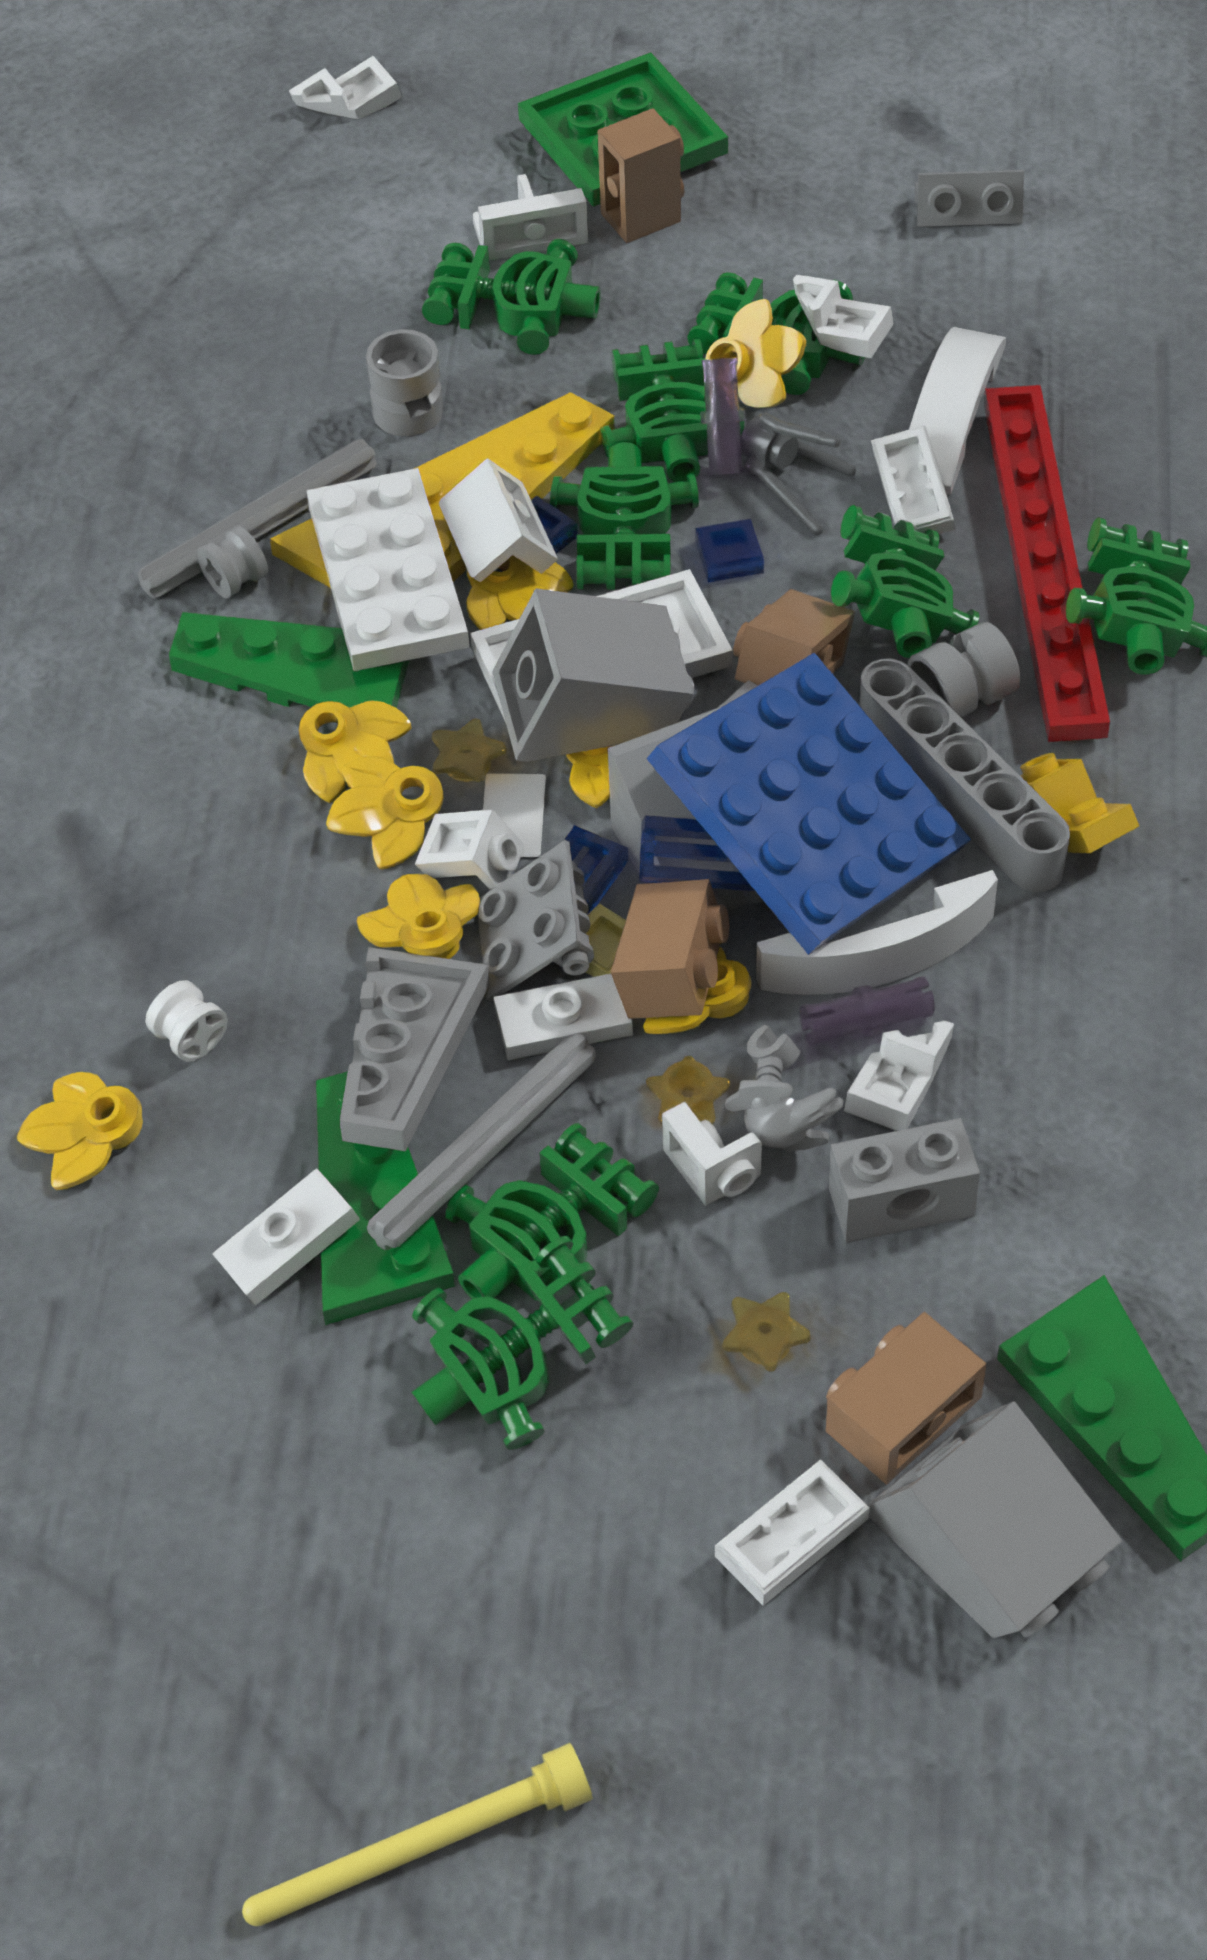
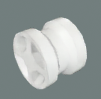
[145,980,228,1062]

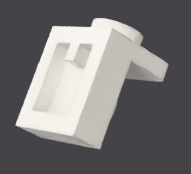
[415,809,524,890]
[662,1102,762,1206]

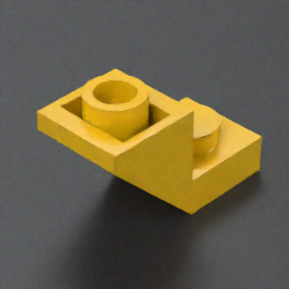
[1020,753,1139,853]

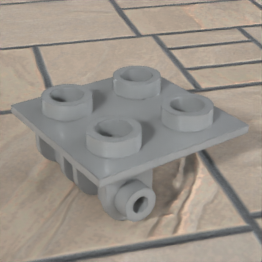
[478,840,594,1002]

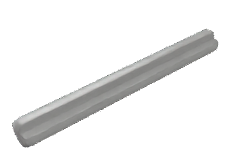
[137,439,377,599]
[367,1033,596,1250]

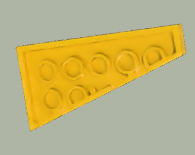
[270,392,615,588]

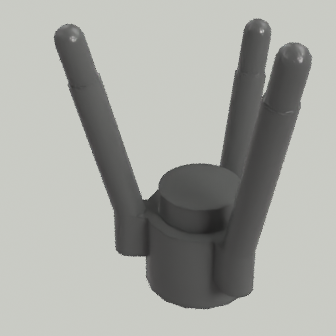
[739,413,856,535]

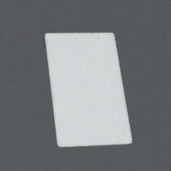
[483,773,546,857]

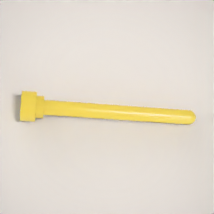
[242,1743,593,1926]

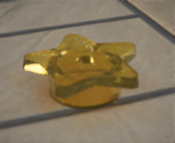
[432,718,507,782]
[646,1056,730,1125]
[722,1292,811,1372]

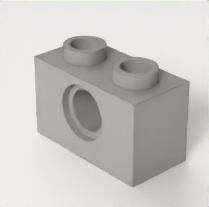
[829,1118,980,1243]

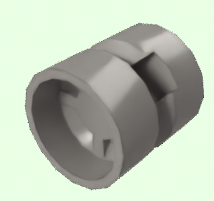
[366,329,443,436]
[907,622,1021,718]

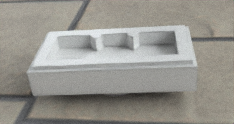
[871,425,955,534]
[494,974,633,1060]
[212,1168,360,1306]
[715,1460,869,1606]

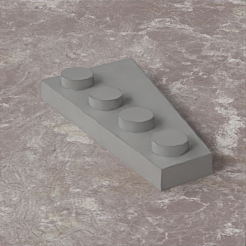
[340,947,490,1151]

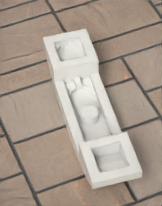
[909,327,1006,495]
[756,870,998,995]

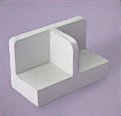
[473,174,588,261]
[439,458,558,582]

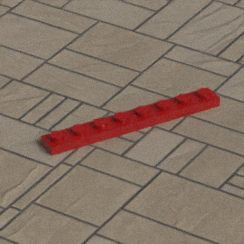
[984,385,1110,742]

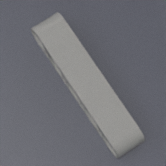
[859,659,1070,892]

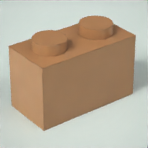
[598,108,685,243]
[733,589,855,685]
[611,879,729,1019]
[826,1311,986,1485]

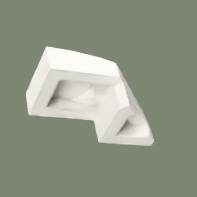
[289,56,402,119]
[793,275,893,358]
[844,1021,954,1131]

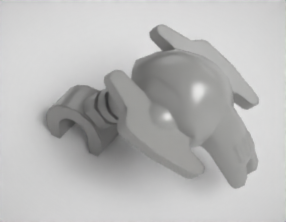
[725,1025,843,1152]

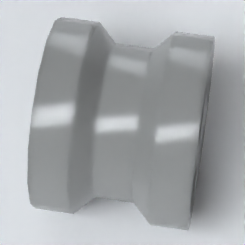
[197,526,268,598]

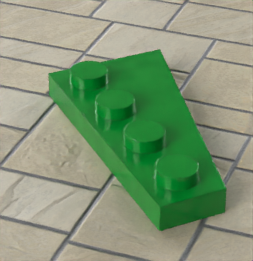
[169,612,409,708]
[316,1071,455,1325]
[997,1275,1207,1562]

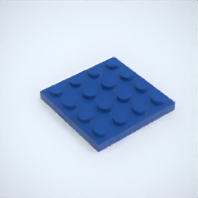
[646,652,971,955]

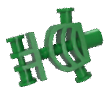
[422,239,601,355]
[687,272,866,395]
[600,339,745,482]
[550,442,699,590]
[831,505,979,658]
[1066,517,1207,675]
[445,1123,659,1311]
[411,1236,634,1450]

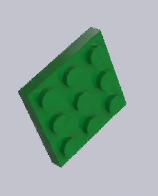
[518,52,728,207]

